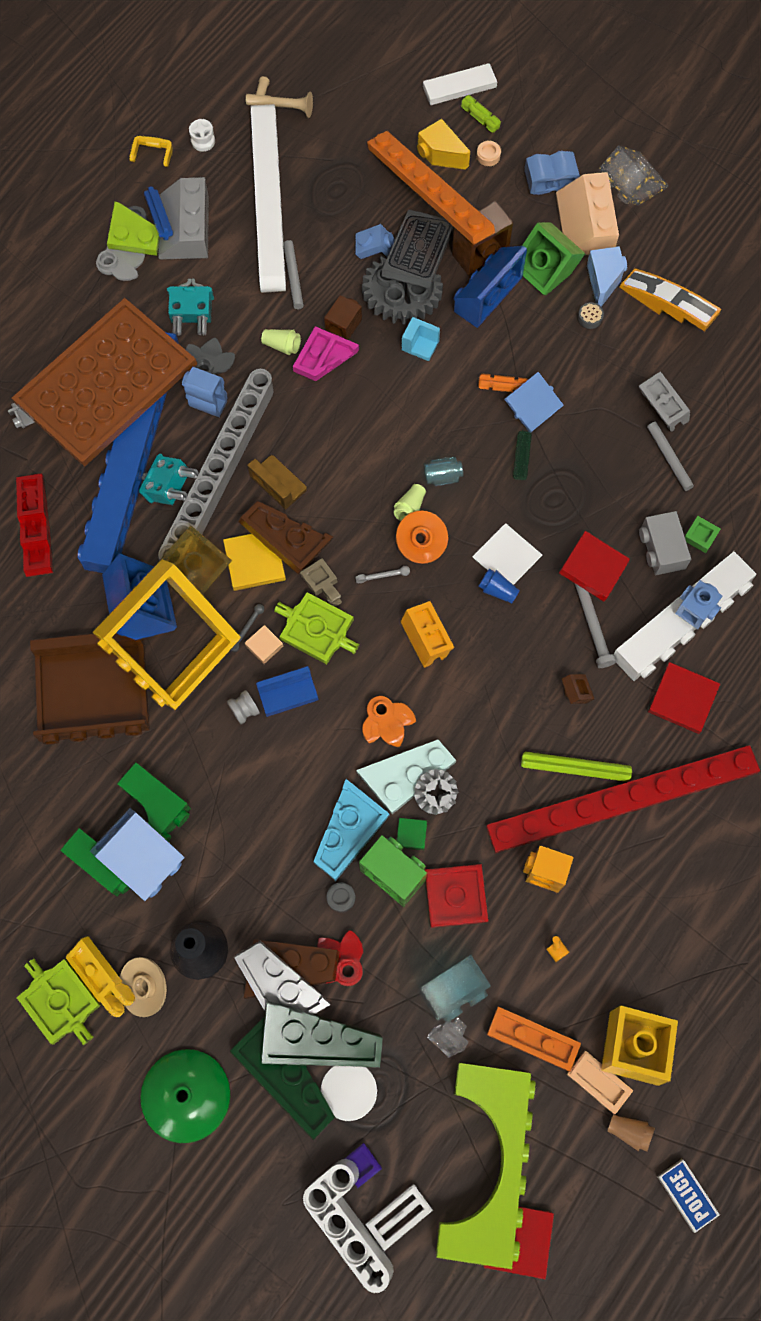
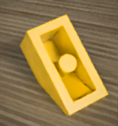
[417,119,470,169]

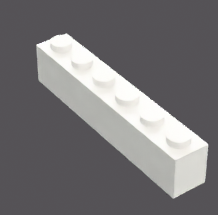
[614,552,756,681]

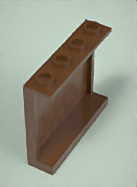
[30,633,150,745]

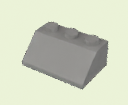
[159,177,209,259]

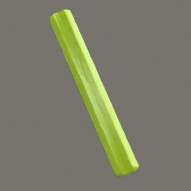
[521,752,632,782]

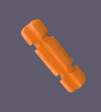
[478,374,528,392]

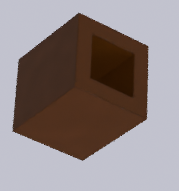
[324,295,362,340]

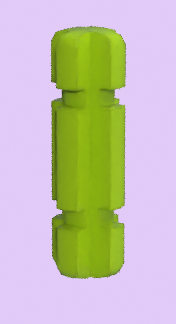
[461,95,501,133]

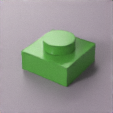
[685,516,721,553]

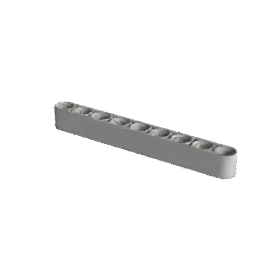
[158,368,274,572]

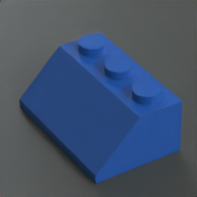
[454,246,527,328]
[102,553,177,640]

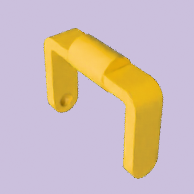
[130,136,173,167]

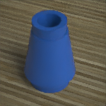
[478,568,520,604]

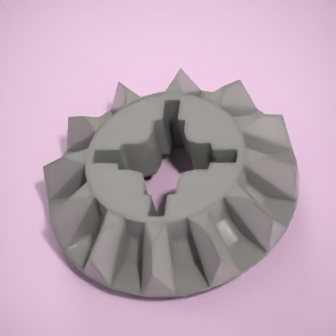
[414,769,459,815]

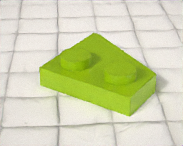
[107,202,160,256]

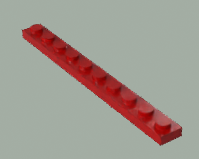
[486,745,760,854]

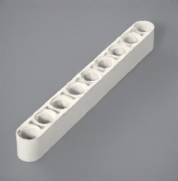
[251,104,286,293]

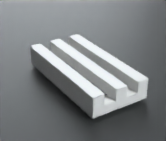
[366,1184,433,1251]

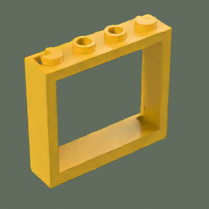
[93,559,241,710]

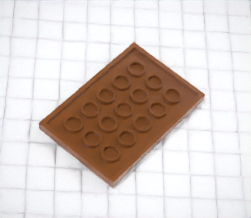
[12,298,197,467]

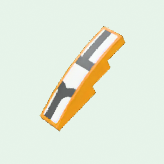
[619,269,721,332]

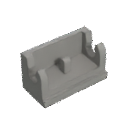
[639,371,690,431]

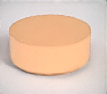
[477,141,501,166]

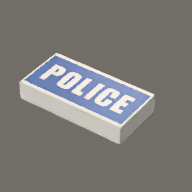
[657,1159,719,1233]

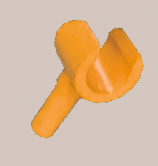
[546,936,570,962]

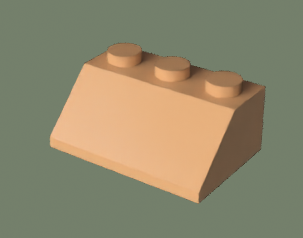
[556,172,619,255]

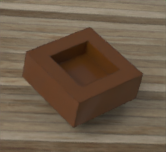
[562,674,594,704]

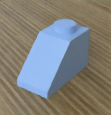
[587,246,627,306]

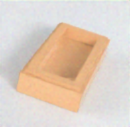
[566,1051,633,1115]

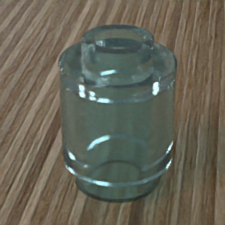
[424,457,463,486]

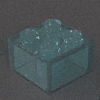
[419,955,491,1023]

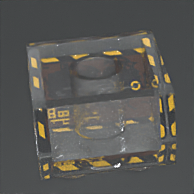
[599,145,669,205]

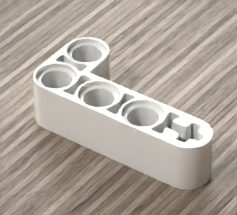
[303,1159,394,1293]

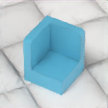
[402,317,440,361]

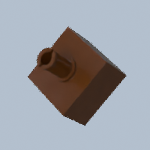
[452,201,513,276]

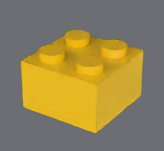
[601,1005,678,1086]

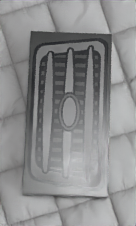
[382,209,454,288]

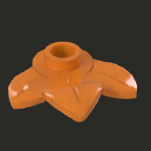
[362,696,416,747]

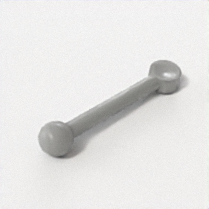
[355,566,410,584]

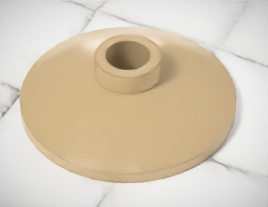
[120,957,167,1017]

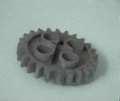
[362,256,443,324]

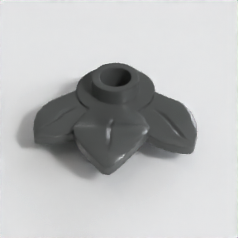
[186,338,235,375]

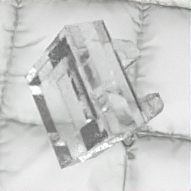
[427,1018,469,1057]

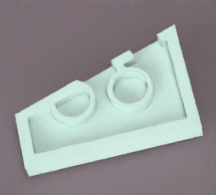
[356,740,456,814]

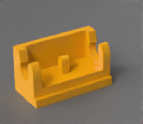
[401,601,454,668]

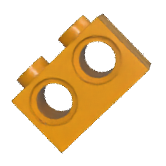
[523,846,574,893]

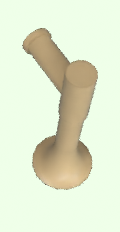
[246,77,313,118]

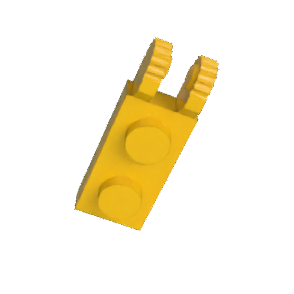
[66,936,136,1018]

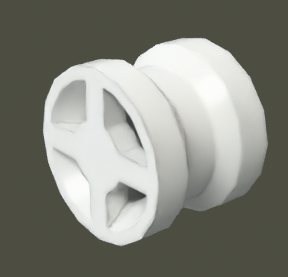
[189,119,215,151]

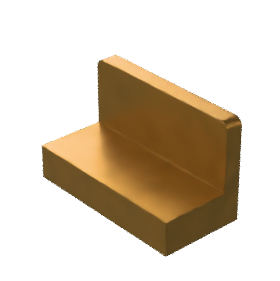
[248,455,307,510]

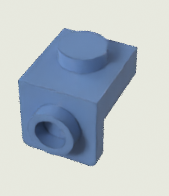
[356,224,395,259]

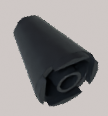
[170,921,228,980]

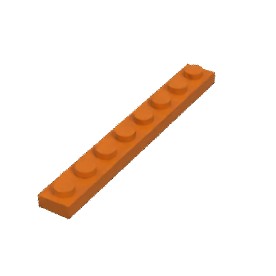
[367,131,495,244]

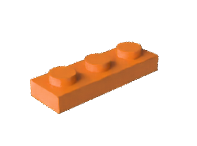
[487,1007,581,1072]

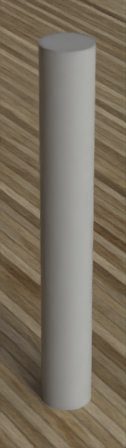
[283,240,304,309]
[647,422,694,491]

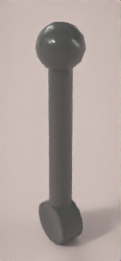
[230,604,264,652]

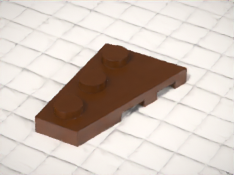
[239,501,333,574]

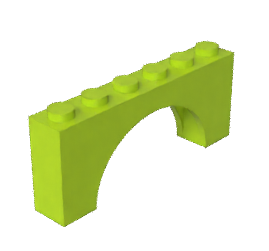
[436,1063,535,1269]

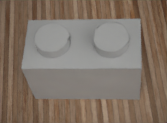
[639,511,691,575]

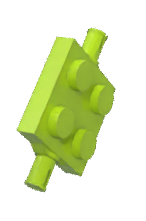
[274,592,359,665]
[17,958,101,1045]

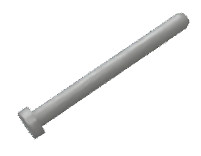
[575,584,616,668]

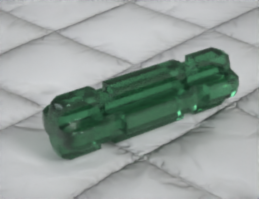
[513,431,532,480]

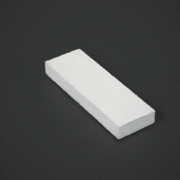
[423,63,497,105]

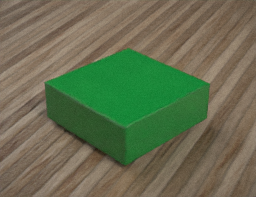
[397,818,427,850]

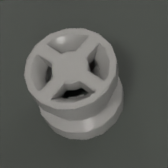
[227,690,260,724]

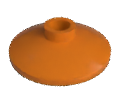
[396,511,448,564]

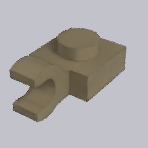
[300,558,342,607]

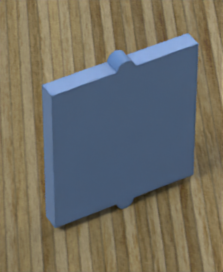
[504,372,563,433]

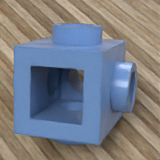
[675,580,723,629]

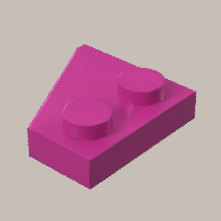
[293,326,359,381]

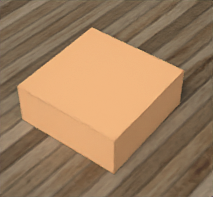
[245,625,283,664]

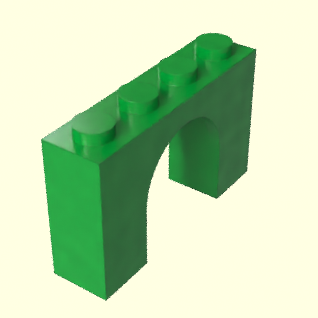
[60,763,191,897]

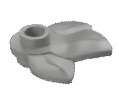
[96,246,145,281]

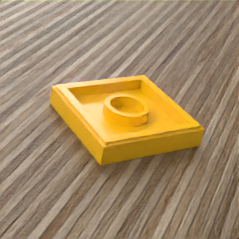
[223,534,286,591]

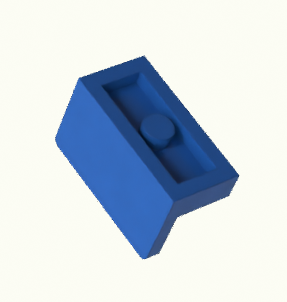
[256,666,319,717]

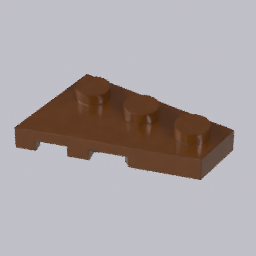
[244,939,340,999]

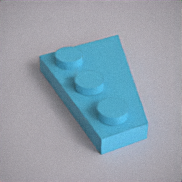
[314,779,390,881]

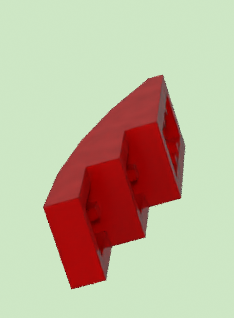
[16,474,53,577]

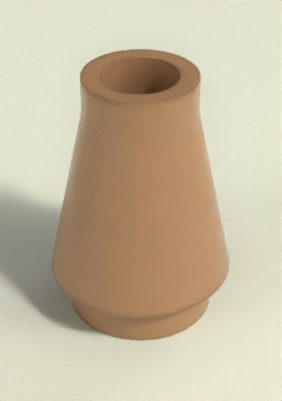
[607,1114,655,1152]

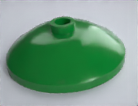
[141,1049,231,1143]

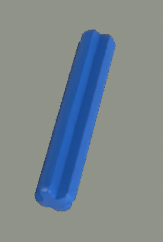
[144,187,173,240]

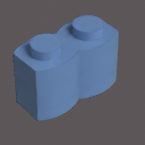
[524,151,580,195]
[182,367,227,417]

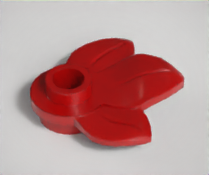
[317,931,363,986]

